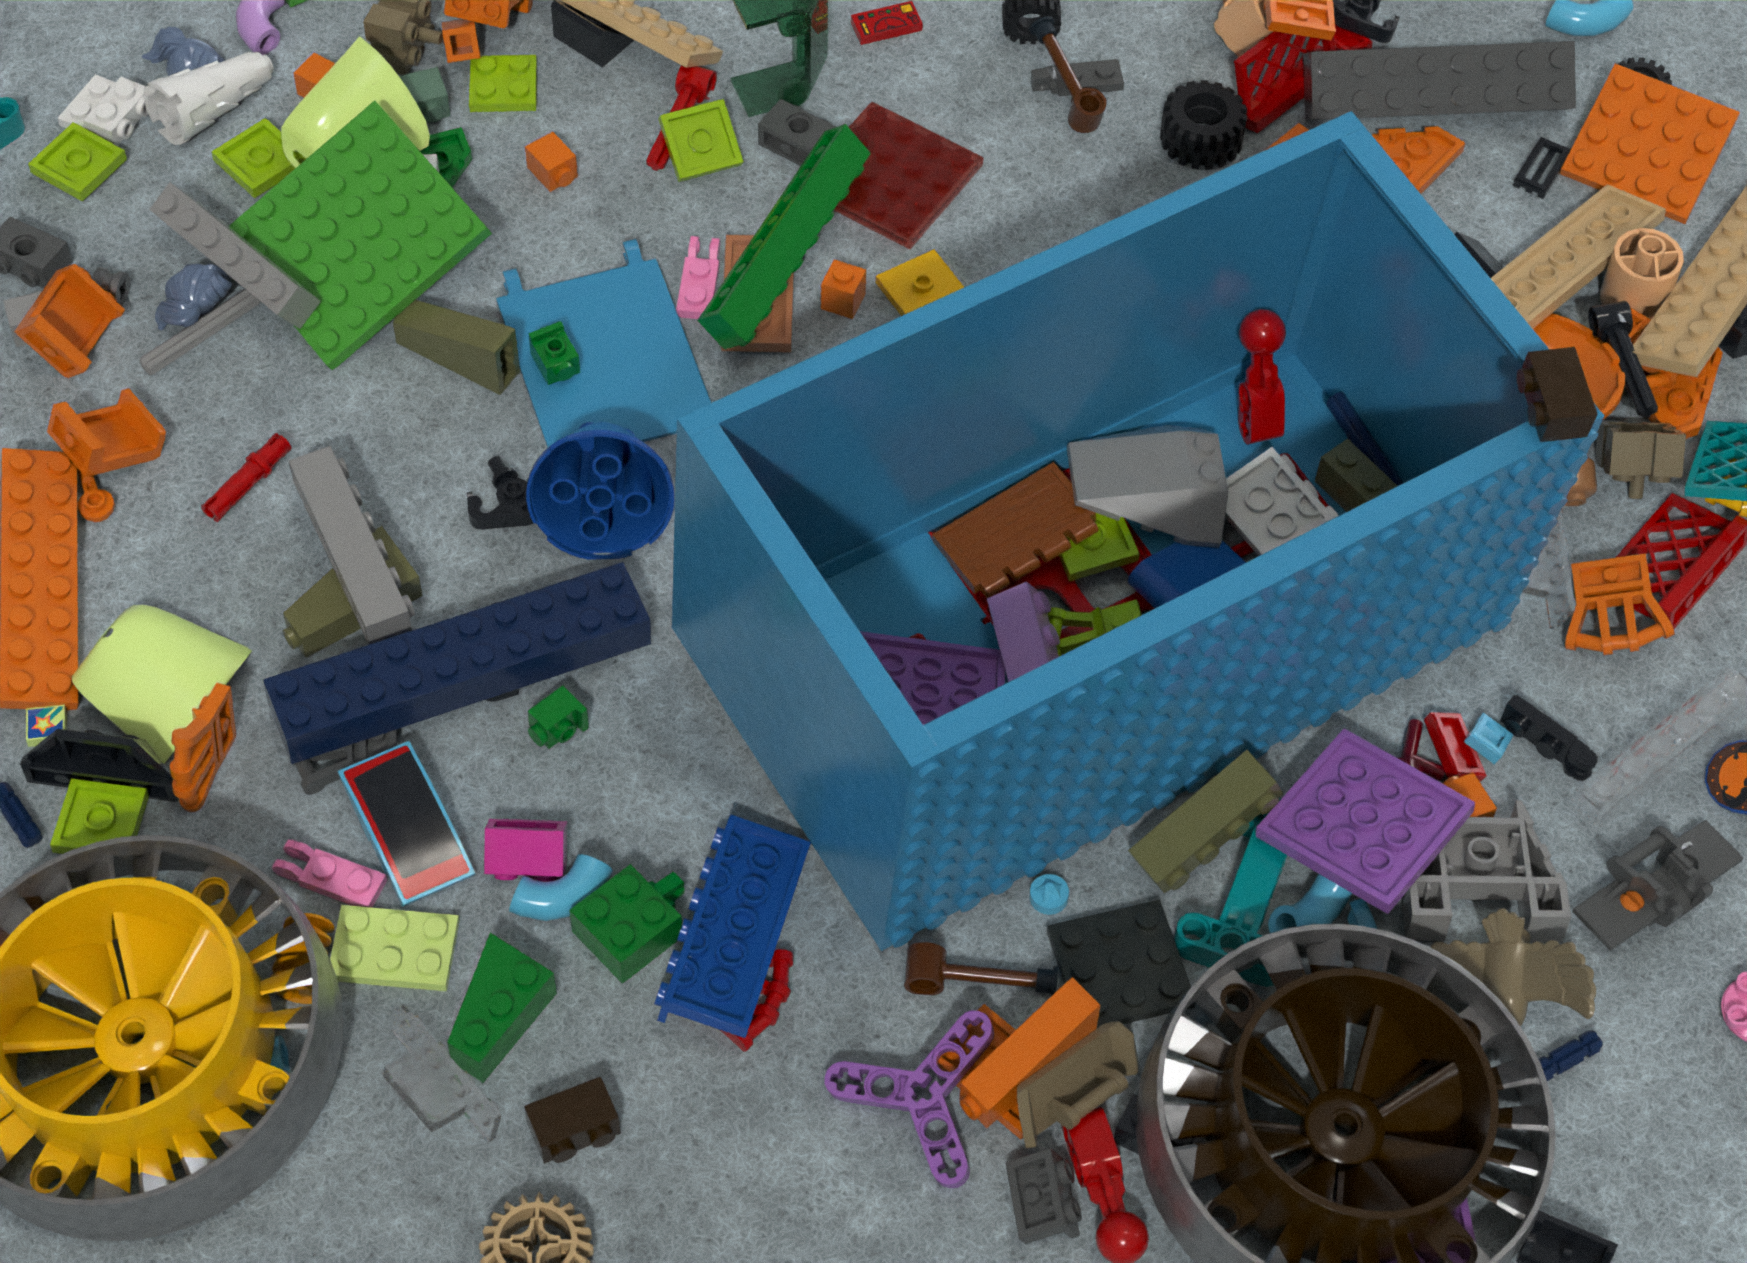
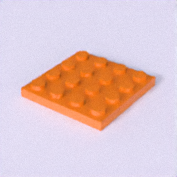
[1560,63,1740,224]

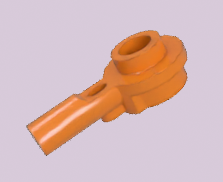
[77,468,115,522]

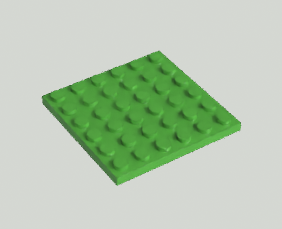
[229,100,492,370]

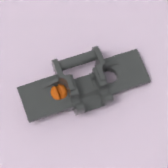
[1572,820,1743,951]

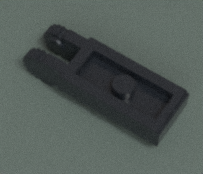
[1500,695,1598,782]

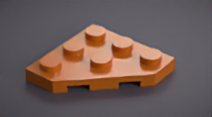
[1371,126,1465,194]
[1625,347,1723,439]

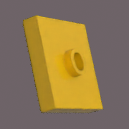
[875,249,964,316]

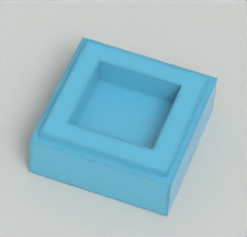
[1464,713,1513,765]

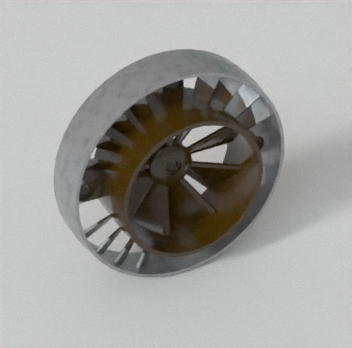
[1136,924,1556,1263]

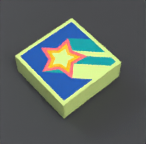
[26,704,67,747]

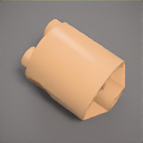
[1214,0,1294,58]
[1600,228,1684,319]

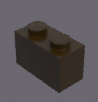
[1516,347,1598,442]
[524,1076,621,1164]

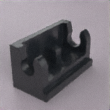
[1517,1210,1618,1263]

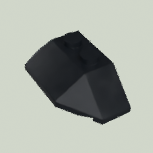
[20,729,178,802]

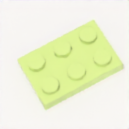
[330,905,460,991]

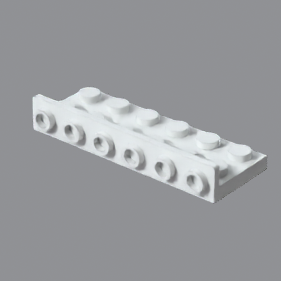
[1225,447,1339,556]

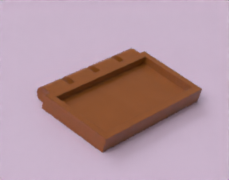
[932,462,1098,598]

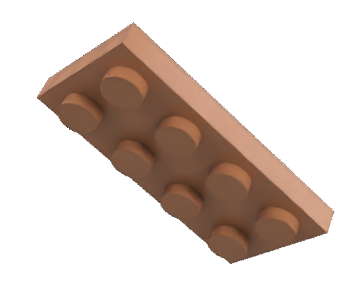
[721,235,794,352]

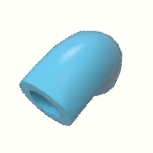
[1546,0,1633,36]
[509,854,613,921]
[1268,874,1352,933]

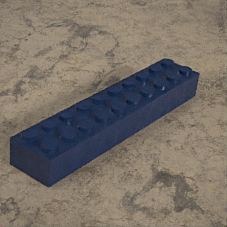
[263,562,651,764]

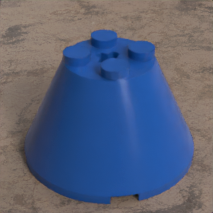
[526,422,674,560]

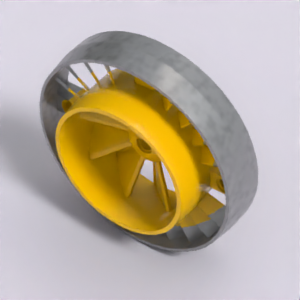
[0,835,343,1241]

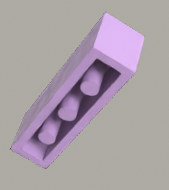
[987,582,1060,682]

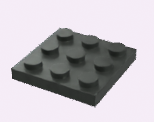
[1047,900,1196,1028]

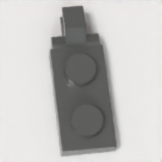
[1030,59,1124,97]

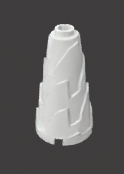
[144,52,274,145]

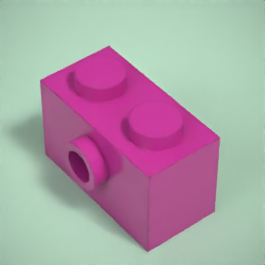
[484,818,567,882]

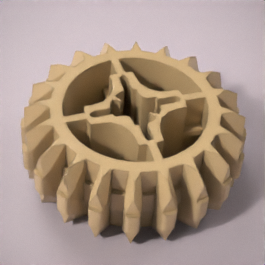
[479,1192,594,1263]

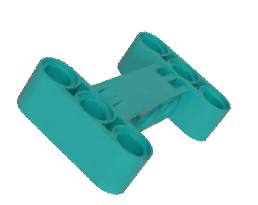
[1174,798,1287,987]

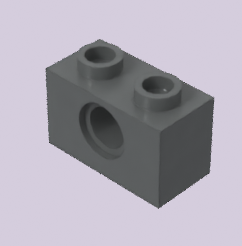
[758,99,836,166]
[0,216,73,288]

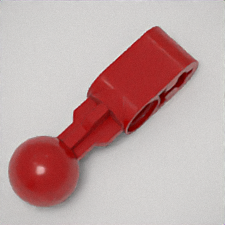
[1238,309,1286,445]
[1061,1107,1149,1263]

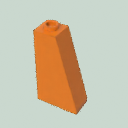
[959,977,1101,1128]

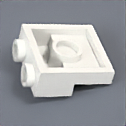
[58,74,149,146]

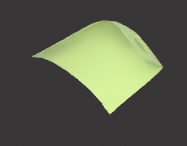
[281,37,430,168]
[72,605,252,764]

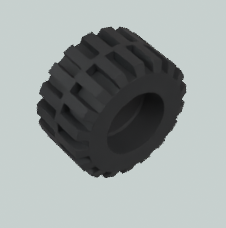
[1160,80,1247,170]

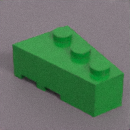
[447,933,557,1083]

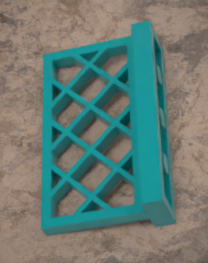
[1685,421,1747,501]

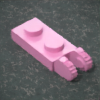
[676,236,720,319]
[272,839,387,908]

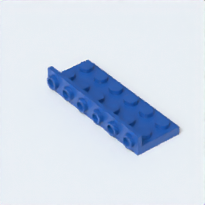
[654,814,811,1038]

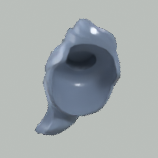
[142,26,225,76]
[155,264,233,331]

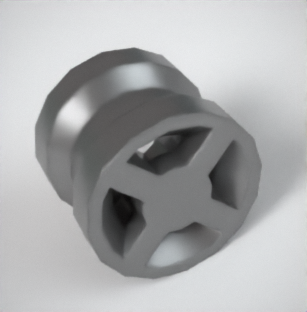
[92,267,130,306]

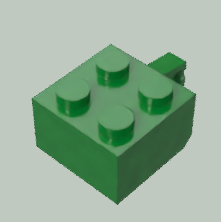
[569,864,685,984]

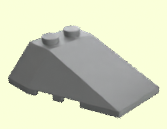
[1067,425,1228,548]

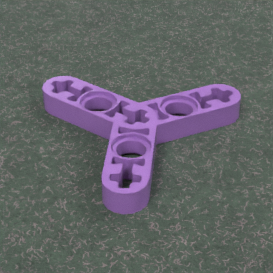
[825,1010,994,1188]

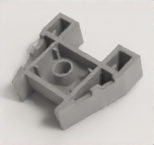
[1402,800,1571,943]

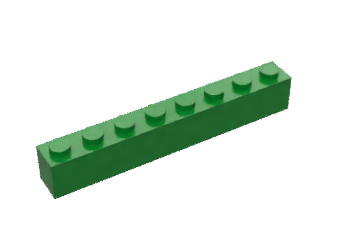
[697,124,871,350]

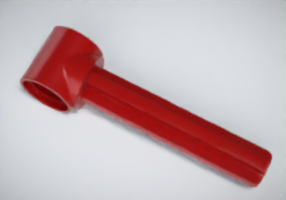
[646,65,717,171]

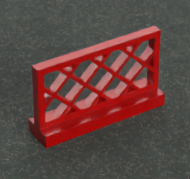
[1234,31,1335,133]
[1615,493,1747,629]

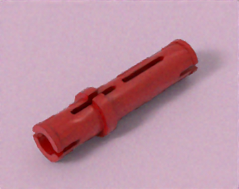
[201,433,292,522]

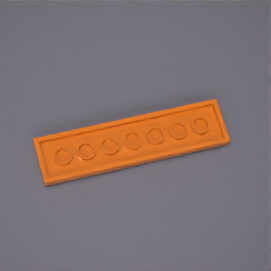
[0,448,78,710]

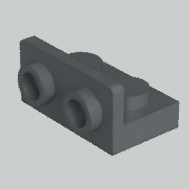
[1005,1148,1082,1244]

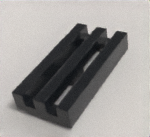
[1513,137,1571,199]

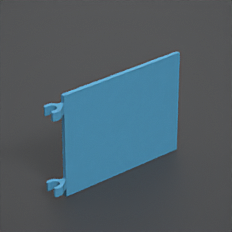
[496,239,711,448]

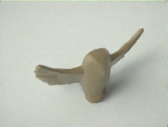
[1430,908,1596,1027]

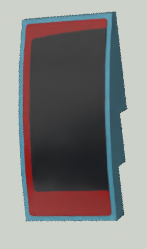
[337,741,475,907]

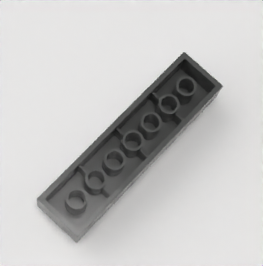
[1303,41,1576,121]

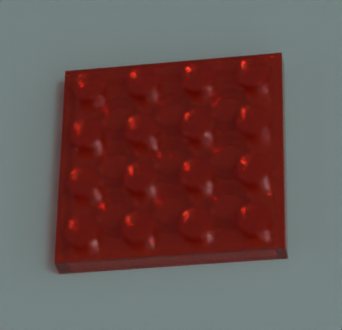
[834,102,984,250]

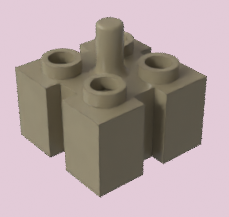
[363,0,443,75]
[1595,421,1686,499]

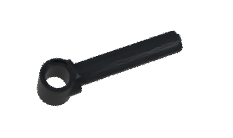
[1588,301,1658,418]

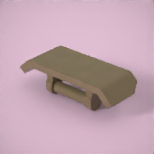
[1017,1021,1139,1149]

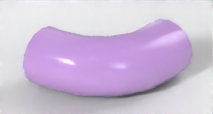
[236,0,284,55]

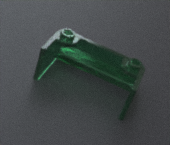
[731,0,828,117]

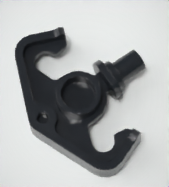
[1333,0,1400,43]
[467,456,533,530]

